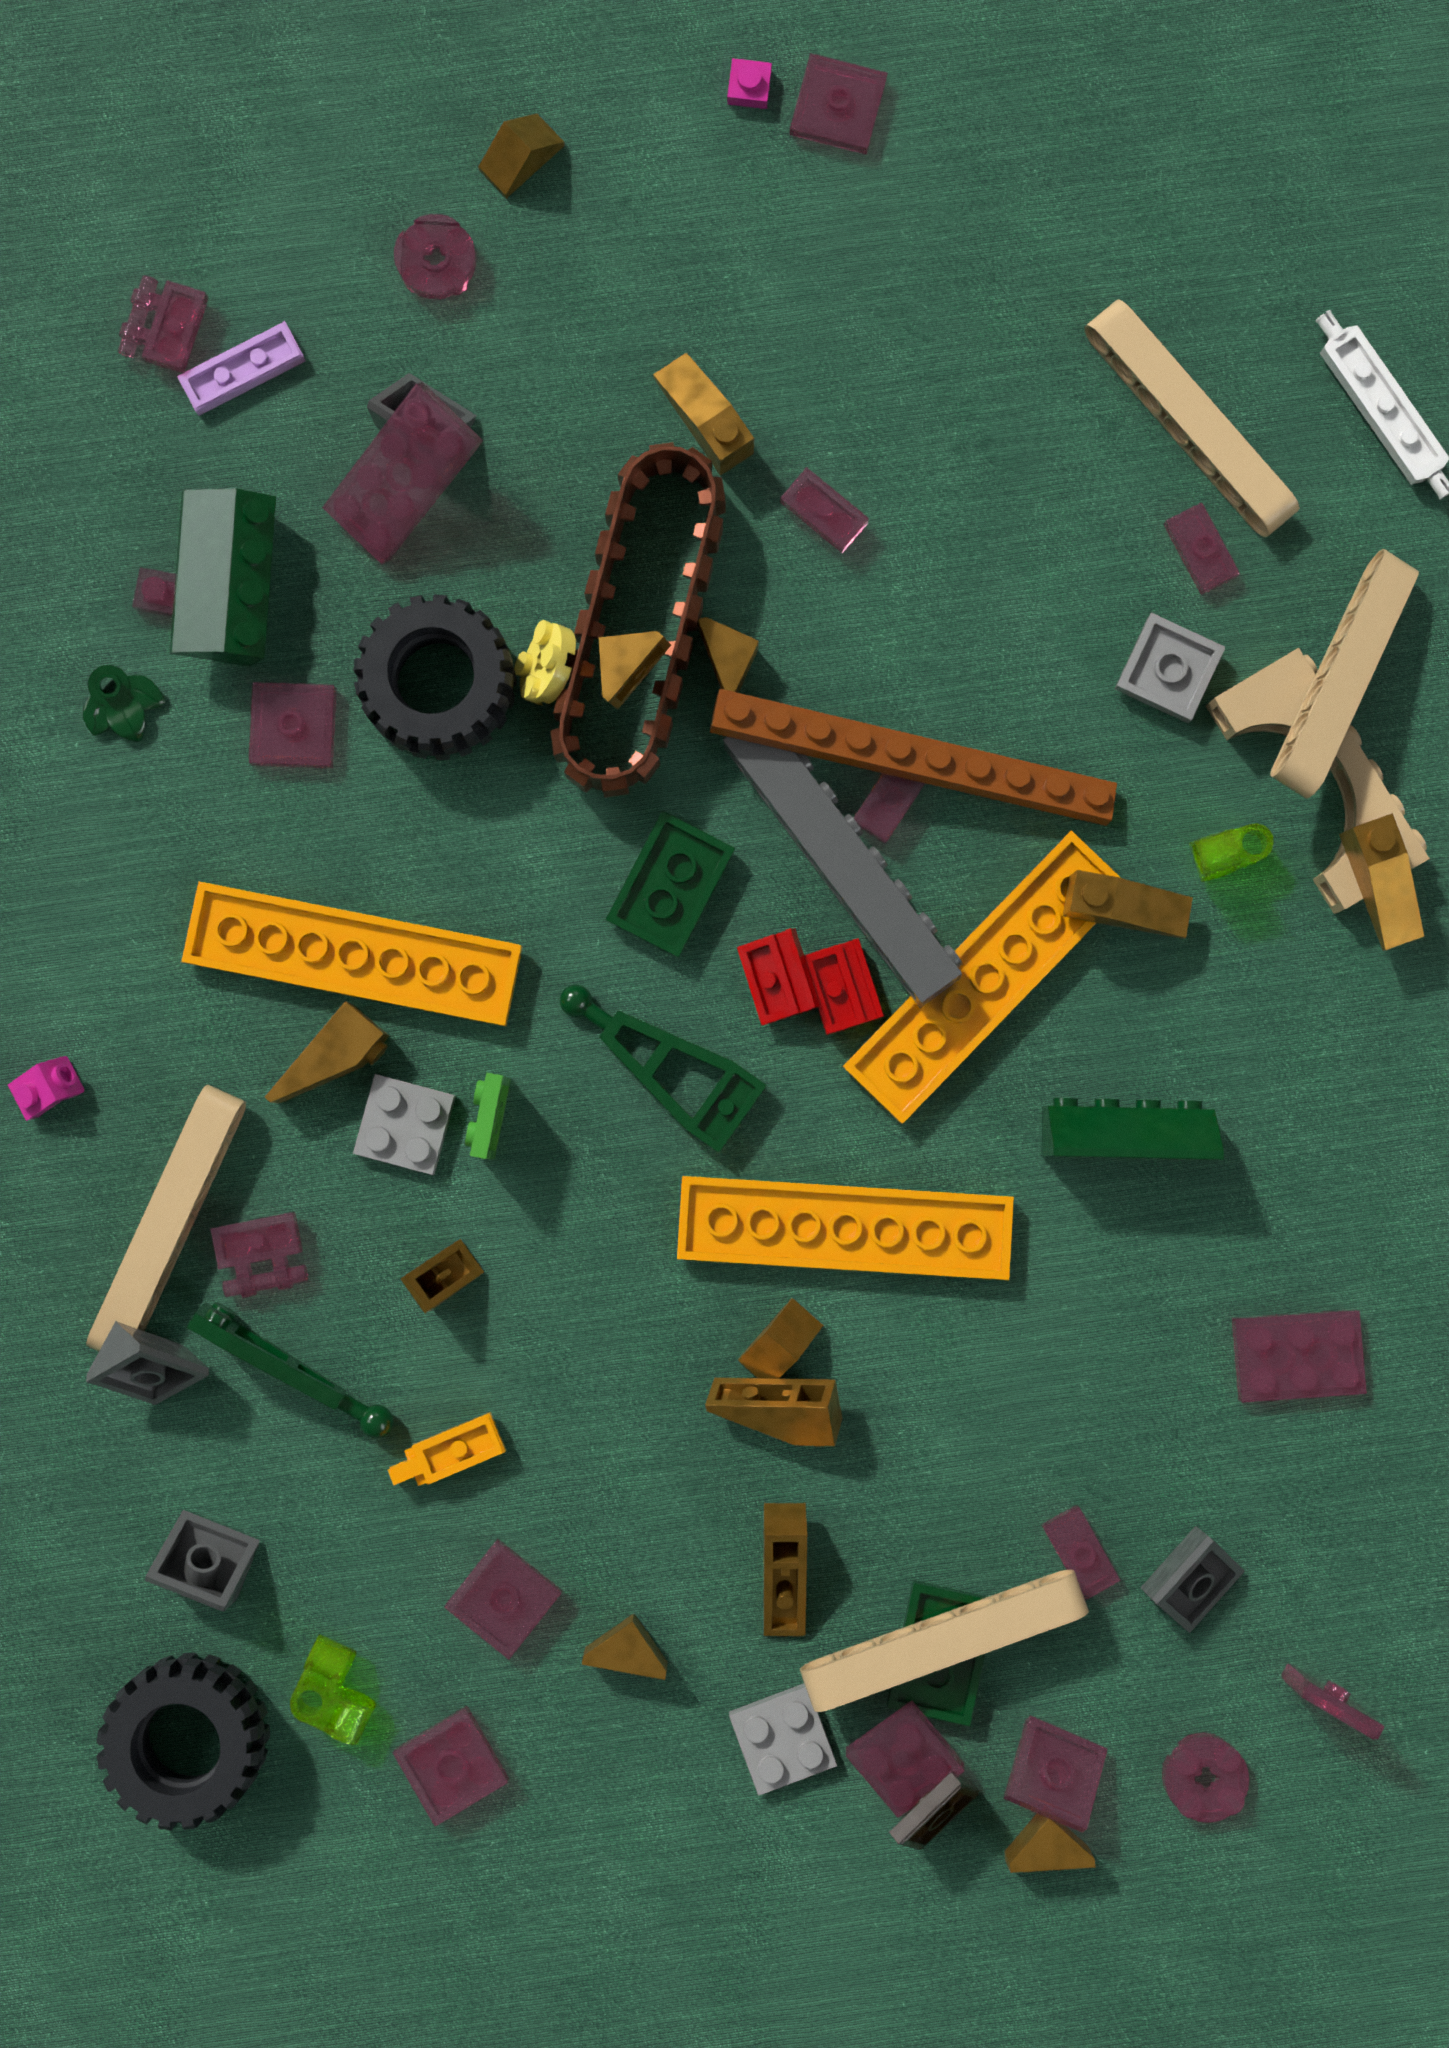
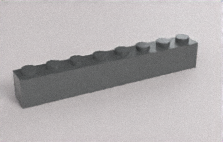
[723,737,963,1008]

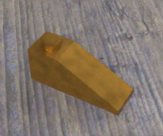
[653,353,754,476]
[1339,813,1424,951]
[1062,870,1193,939]
[264,1001,390,1104]
[705,1377,842,1446]
[764,1503,807,1636]

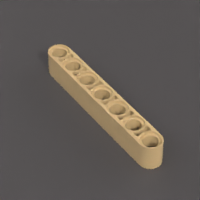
[1084,299,1299,537]
[1270,549,1419,799]
[86,1085,246,1351]
[800,1569,1089,1712]

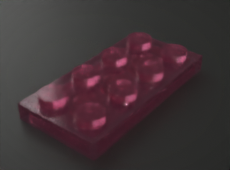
[322,382,483,564]

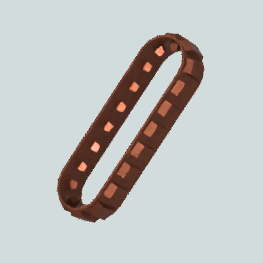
[551,442,726,798]

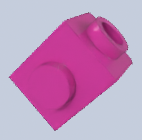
[8,1056,84,1121]

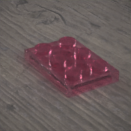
[1232,1309,1367,1403]

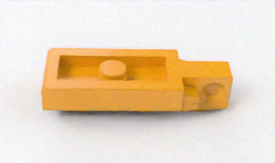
[388,1412,506,1486]

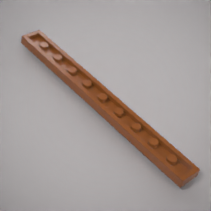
[710,689,1117,826]

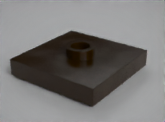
[889,1772,979,1850]

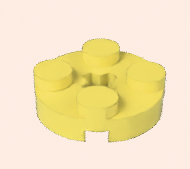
[514,620,576,706]

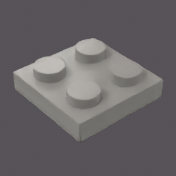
[1115,613,1225,723]
[353,1074,456,1175]
[729,1683,837,1796]

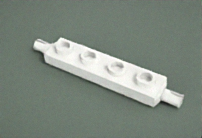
[1316,310,1449,500]

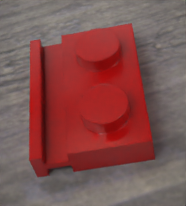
[737,928,821,1026]
[804,938,884,1035]

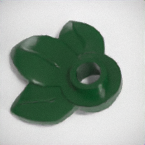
[83,665,165,742]

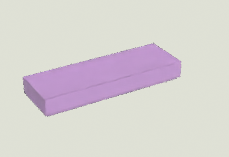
[177,321,306,416]

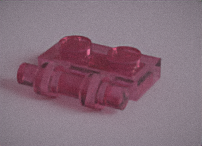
[118,275,209,373]
[211,1212,308,1298]

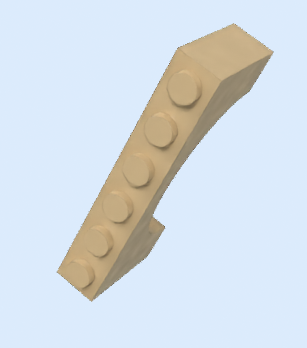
[1206,648,1430,914]

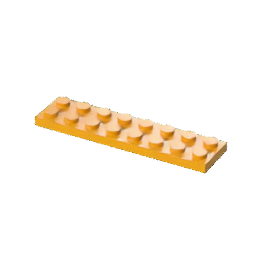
[842,830,1121,1124]
[181,881,523,1027]
[677,1176,1014,1280]

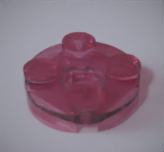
[394,214,476,299]
[1162,1733,1249,1823]

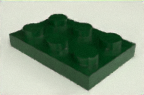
[605,811,735,959]
[887,1580,988,1726]

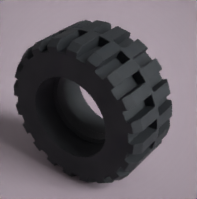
[353,594,517,760]
[96,1653,270,1830]

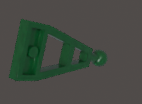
[559,984,767,1153]
[186,1302,393,1438]

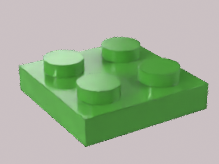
[465,1072,511,1159]

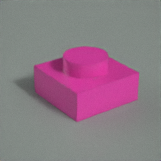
[727,58,772,109]

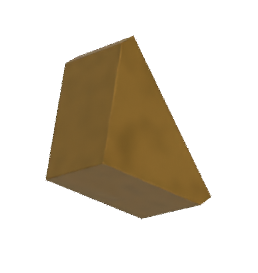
[478,114,565,199]
[698,617,759,693]
[598,631,672,710]
[401,1239,484,1313]
[738,1298,824,1379]
[582,1613,668,1680]
[1005,1806,1095,1873]

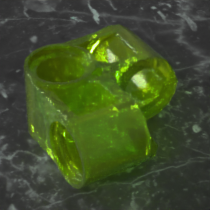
[1188,823,1274,882]
[290,1634,376,1745]

